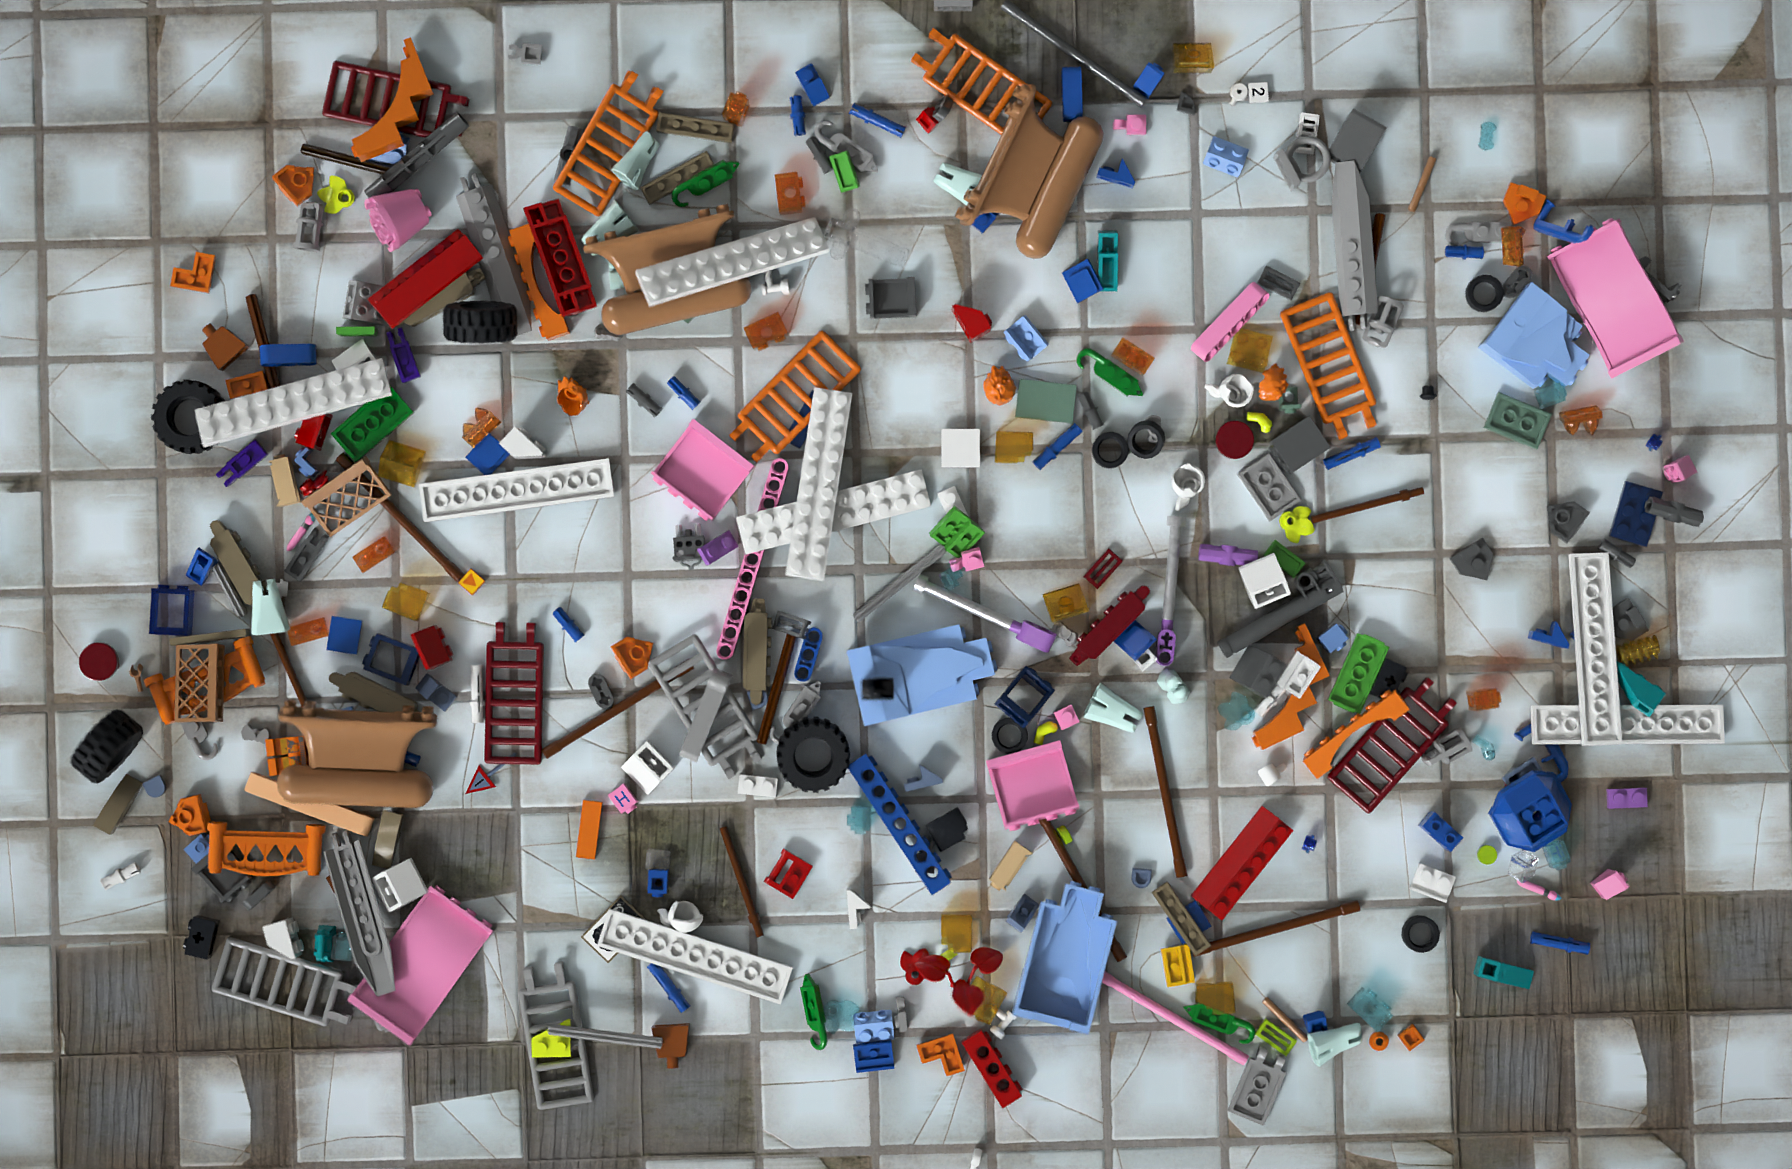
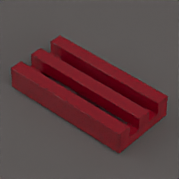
[1083,548,1123,589]

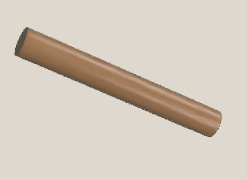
[1408,156,1436,212]
[1262,997,1308,1043]

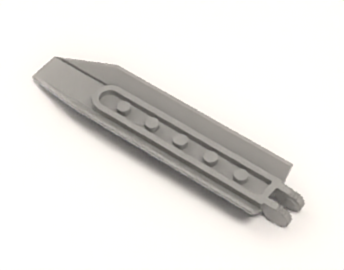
[1332,160,1378,331]
[456,173,532,336]
[323,829,396,997]

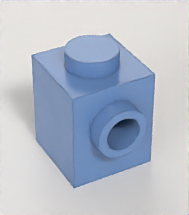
[1316,624,1349,653]
[183,833,209,864]

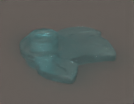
[1217,692,1255,730]
[824,1000,860,1034]

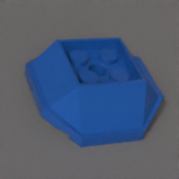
[1488,770,1572,852]

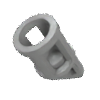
[293,202,324,252]
[1362,296,1404,348]
[1421,727,1473,766]

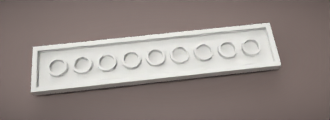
[636,217,829,307]
[195,358,392,447]
[785,387,852,581]
[419,458,615,522]
[736,469,931,555]
[1569,552,1622,746]
[1531,705,1725,744]
[597,908,793,1004]

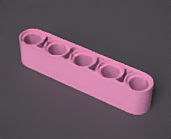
[1191,282,1270,362]

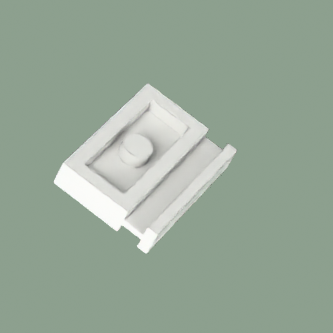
[1276,651,1321,699]
[1409,863,1456,903]

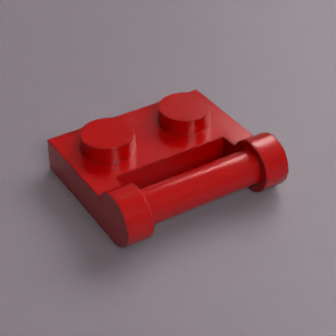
[764,848,813,899]

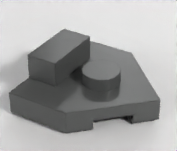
[1547,501,1590,544]
[1449,538,1493,580]
[1612,598,1649,641]

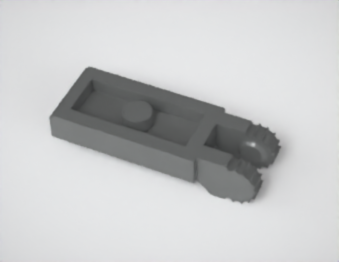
[284,527,329,582]

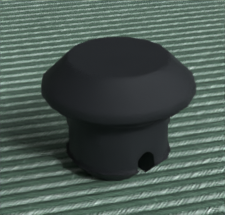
[1420,385,1437,400]

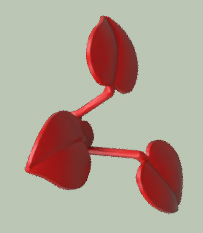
[915,947,1003,1017]

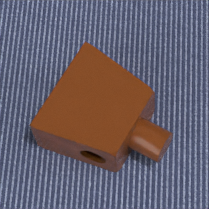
[202,323,250,371]
[652,1023,690,1069]

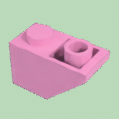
[1663,455,1697,483]
[1590,869,1629,900]

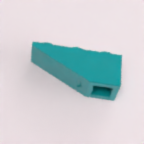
[1616,661,1666,717]
[1473,956,1534,989]

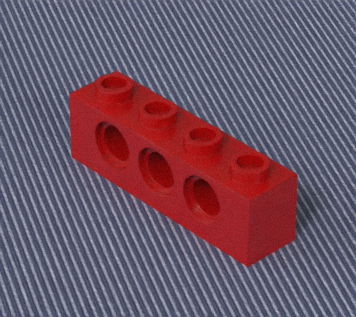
[961,1028,1023,1109]

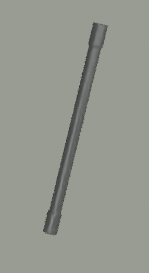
[1000,0,1147,107]

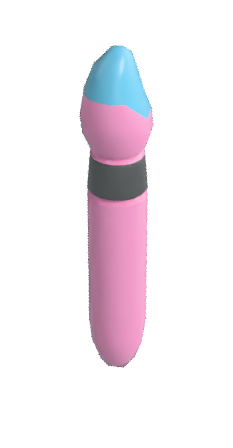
[287,513,315,551]
[1517,879,1561,901]

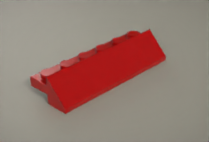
[523,198,597,317]
[368,229,483,329]
[1190,806,1294,921]

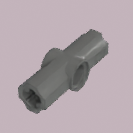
[554,125,585,186]
[1644,497,1704,527]

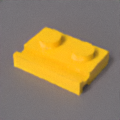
[1161,944,1195,987]

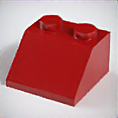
[951,304,992,343]
[294,413,333,451]
[410,625,453,670]

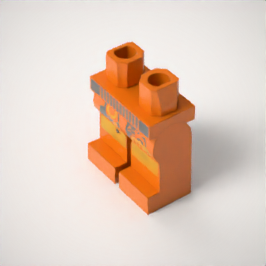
[265,736,309,776]

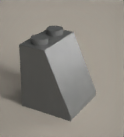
[1329,109,1387,173]
[1229,646,1287,698]

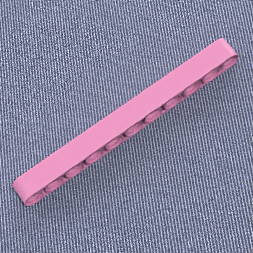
[716,458,789,660]

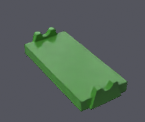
[1327,633,1389,713]

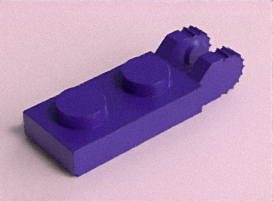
[386,327,421,383]
[216,439,269,487]

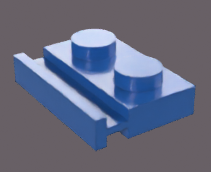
[853,1040,895,1073]

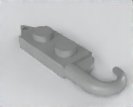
[814,120,878,173]
[1445,222,1523,246]
[770,680,821,744]
[180,693,218,760]

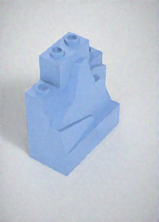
[1478,282,1590,389]

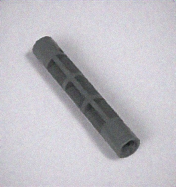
[364,112,469,198]

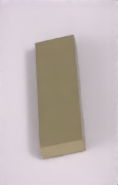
[656,112,735,143]
[640,151,714,205]
[169,629,250,646]
[1151,882,1211,956]

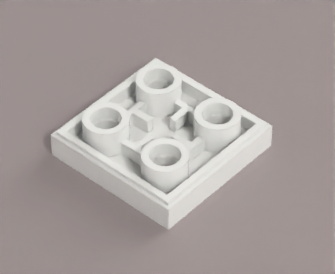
[941,429,980,468]

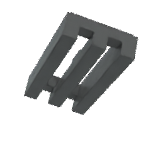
[1257,265,1300,301]
[772,611,811,640]

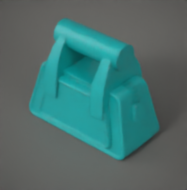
[314,925,336,962]

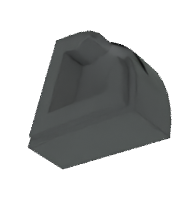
[1176,91,1196,116]

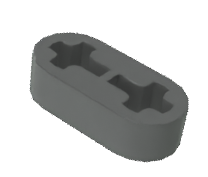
[932,95,954,122]
[1502,265,1532,298]
[588,674,614,709]
[242,880,276,911]

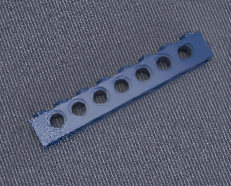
[848,754,952,895]

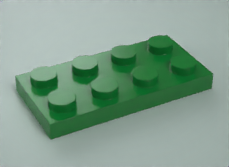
[330,385,414,463]

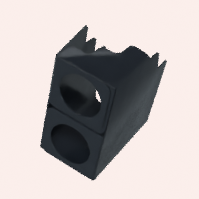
[861,678,894,700]
[926,807,968,852]

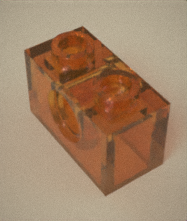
[722,91,750,127]
[775,172,806,215]
[744,312,788,352]
[1111,337,1155,376]
[1466,688,1501,711]

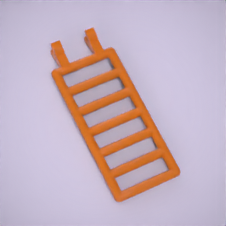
[911,28,1052,135]
[553,70,664,217]
[1280,292,1377,440]
[729,331,861,463]

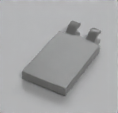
[1228,1046,1286,1126]

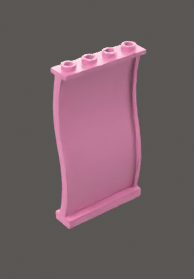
[1547,218,1684,379]
[347,885,494,1045]

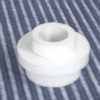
[276,579,288,598]

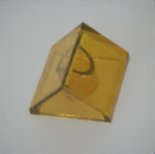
[1173,43,1214,73]
[378,440,426,488]
[1042,583,1089,623]

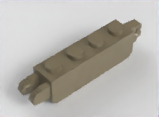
[396,268,486,327]
[209,520,268,605]
[743,598,772,705]
[329,672,421,712]

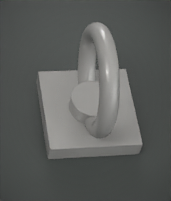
[1273,136,1331,191]

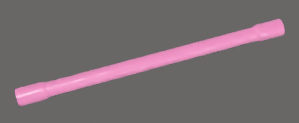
[1102,971,1249,1065]

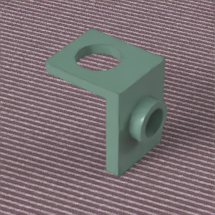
[1279,387,1301,414]

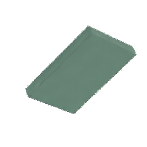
[1015,379,1077,424]
[1483,392,1552,450]

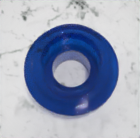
[1646,433,1663,452]
[1302,835,1317,854]

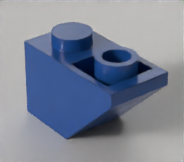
[1133,62,1165,99]

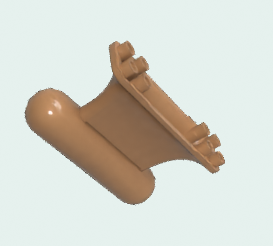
[955,84,1104,259]
[583,204,752,335]
[277,700,437,808]

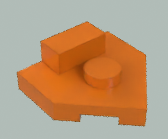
[272,165,314,207]
[1503,182,1546,225]
[610,636,653,680]
[168,794,211,836]

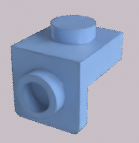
[294,447,319,477]

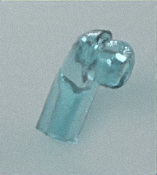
[1472,734,1495,761]

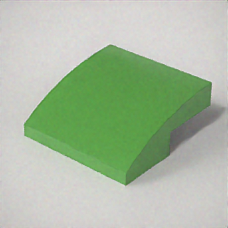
[929,506,985,558]

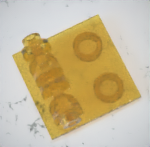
[1227,328,1273,373]

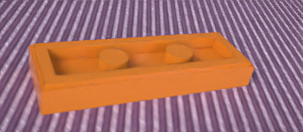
[576,800,603,860]

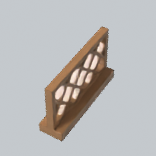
[301,456,392,537]
[174,644,225,722]

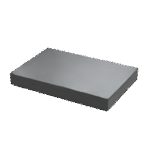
[1237,453,1301,522]

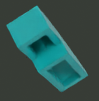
[1098,230,1118,291]

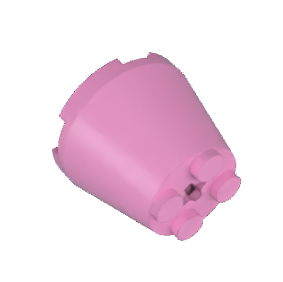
[364,189,431,252]

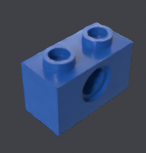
[1418,811,1464,852]

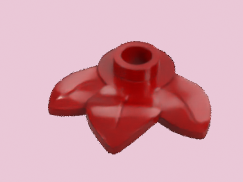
[299,470,329,496]
[900,948,929,985]

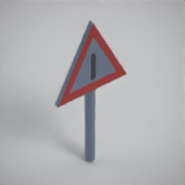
[465,752,517,794]

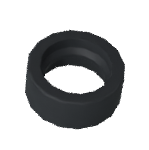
[1465,275,1504,312]
[1127,420,1165,459]
[1092,432,1129,469]
[992,718,1028,754]
[1401,915,1440,953]

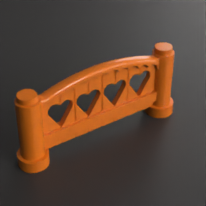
[143,636,266,725]
[207,821,325,876]

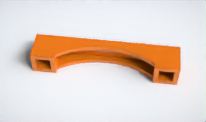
[508,224,570,341]
[1303,689,1410,779]

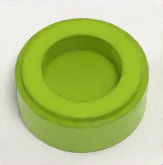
[1057,825,1073,845]
[1477,845,1497,865]

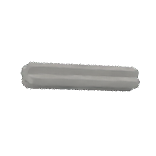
[213,564,248,617]

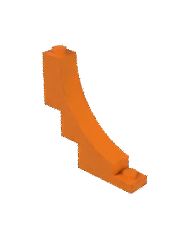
[351,37,434,162]
[1251,624,1330,750]

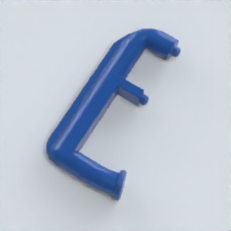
[1533,199,1594,244]
[1514,723,1569,783]

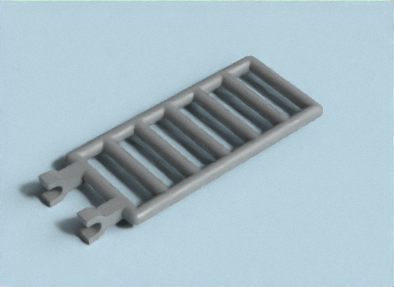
[648,634,762,779]
[212,937,358,1026]
[518,962,594,1110]

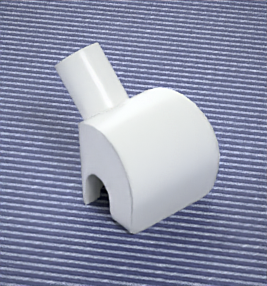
[1258,763,1287,786]

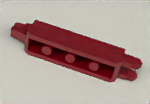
[1069,585,1150,666]

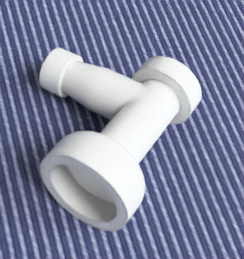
[761,270,790,295]
[990,1005,1017,1040]

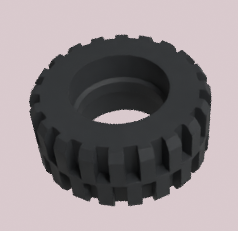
[443,301,517,344]
[151,380,225,454]
[70,709,143,783]
[776,716,850,793]

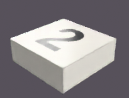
[1248,82,1269,104]

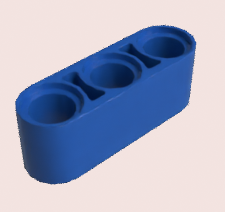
[1061,67,1083,122]
[259,344,317,367]
[794,628,823,682]

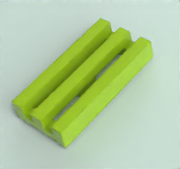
[1255,1018,1297,1056]

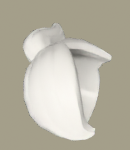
[1204,374,1255,407]
[1172,463,1205,512]
[657,901,703,933]

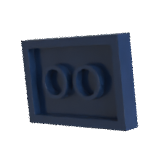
[1609,481,1663,547]

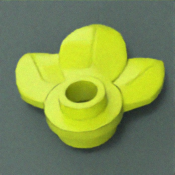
[317,176,355,214]
[1279,506,1315,544]

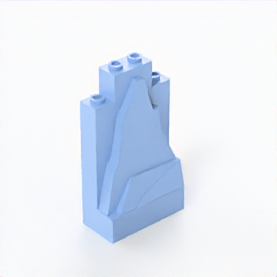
[847,624,998,726]
[1011,881,1117,1035]

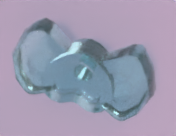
[1478,121,1497,151]

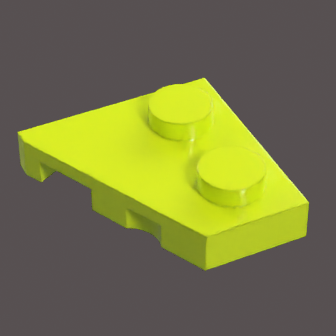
[532,1019,571,1057]

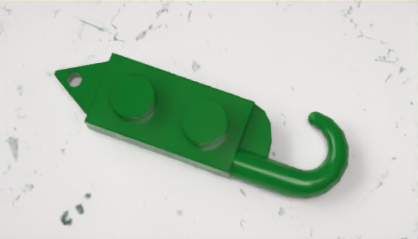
[671,159,740,207]
[1076,349,1143,397]
[800,973,828,1050]
[1183,1002,1256,1044]

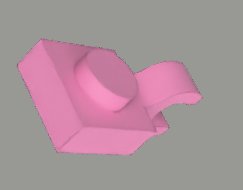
[1113,115,1146,135]
[949,547,984,572]

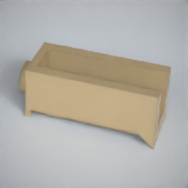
[269,454,301,507]
[989,840,1033,891]

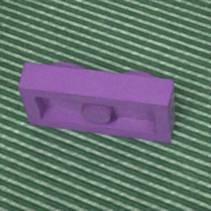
[697,530,739,566]
[1607,788,1648,809]

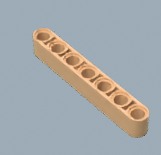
[244,772,375,837]

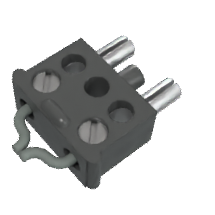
[673,523,705,570]

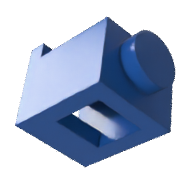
[647,869,669,897]

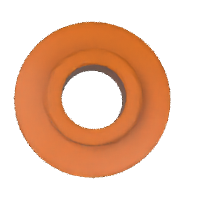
[1369,1031,1389,1051]

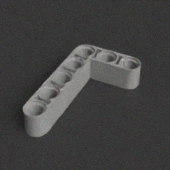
[679,668,732,762]

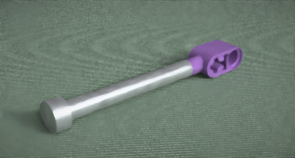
[1155,516,1186,666]
[913,573,1057,653]

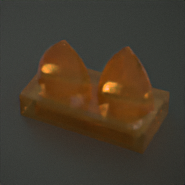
[1501,226,1526,267]
[1559,405,1603,435]
[462,408,502,448]
[352,536,396,573]
[287,618,329,646]

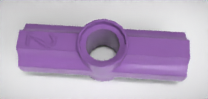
[1198,544,1258,566]

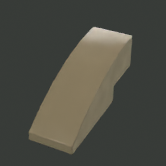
[93,774,143,835]
[372,810,404,869]

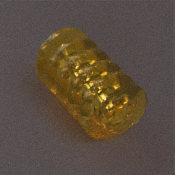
[1616,635,1660,667]

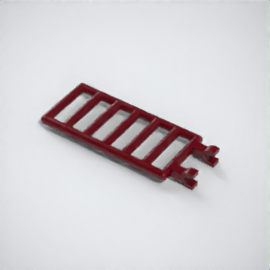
[322,61,470,138]
[484,622,544,765]
[1327,677,1457,814]

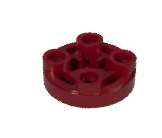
[1215,421,1254,459]
[79,642,120,681]

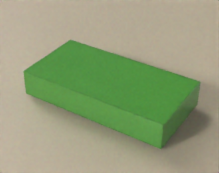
[829,150,860,193]
[336,326,378,336]
[1263,540,1305,578]

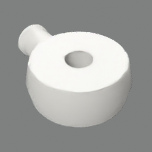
[1229,83,1248,106]
[970,1148,982,1169]

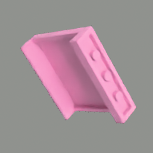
[651,419,755,521]
[986,740,1079,831]

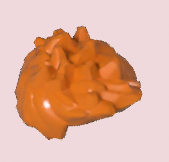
[1259,363,1288,401]
[983,366,1016,406]
[557,376,590,416]

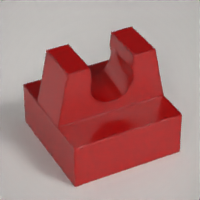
[916,107,940,134]

